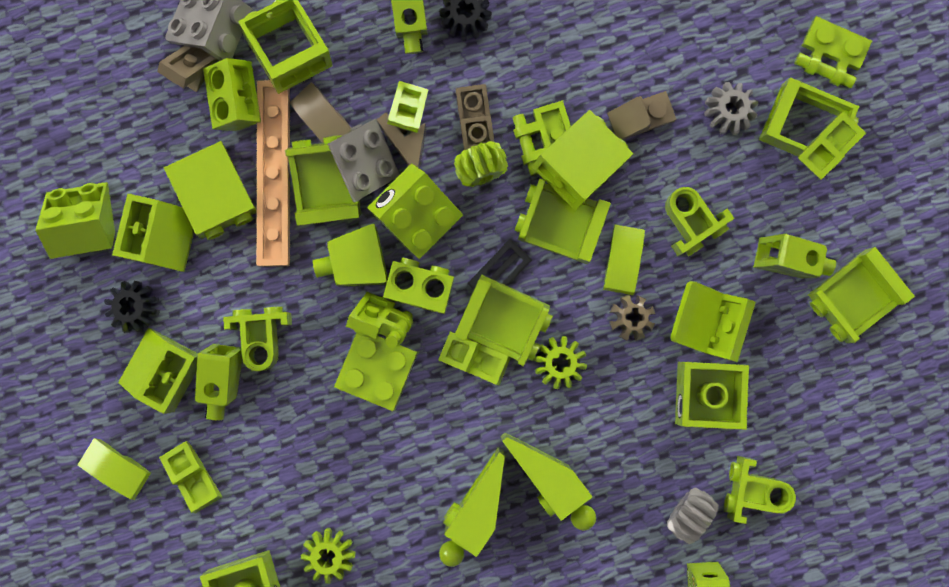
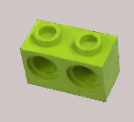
[203,58,261,131]
[383,257,454,314]

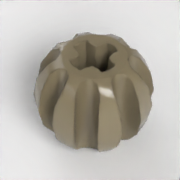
[609,295,656,341]

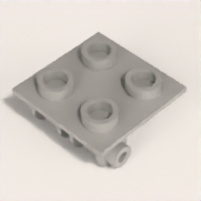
[328,119,400,202]

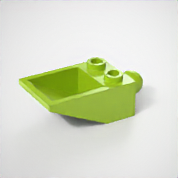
[501,433,596,531]
[439,447,505,567]

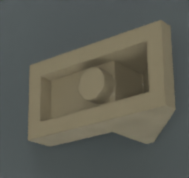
[157,46,218,92]
[607,91,677,140]
[377,112,427,169]

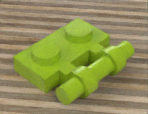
[794,16,872,89]
[512,100,571,176]
[345,292,413,348]

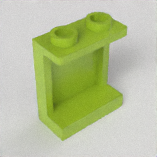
[532,110,634,211]
[285,135,361,226]
[163,141,257,240]
[514,179,611,264]
[808,247,915,343]
[454,275,553,367]

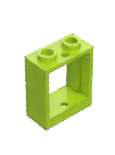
[238,0,333,94]
[759,77,860,163]

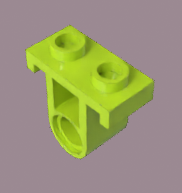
[665,187,735,257]
[223,307,292,371]
[724,456,796,524]

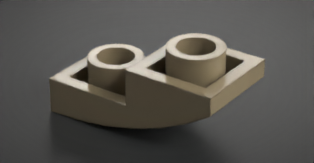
[289,82,351,143]
[455,84,494,150]

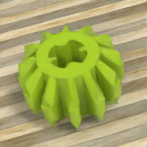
[454,141,508,187]
[533,336,587,389]
[301,528,356,584]

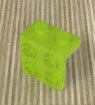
[670,281,756,362]

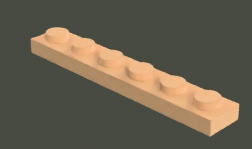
[256,80,290,267]

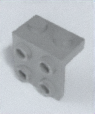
[165,0,252,61]

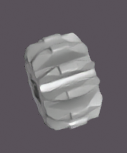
[704,82,758,135]
[667,488,719,544]

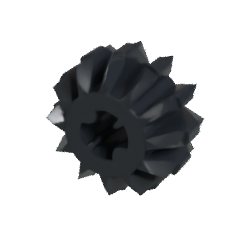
[439,0,492,41]
[104,281,160,333]

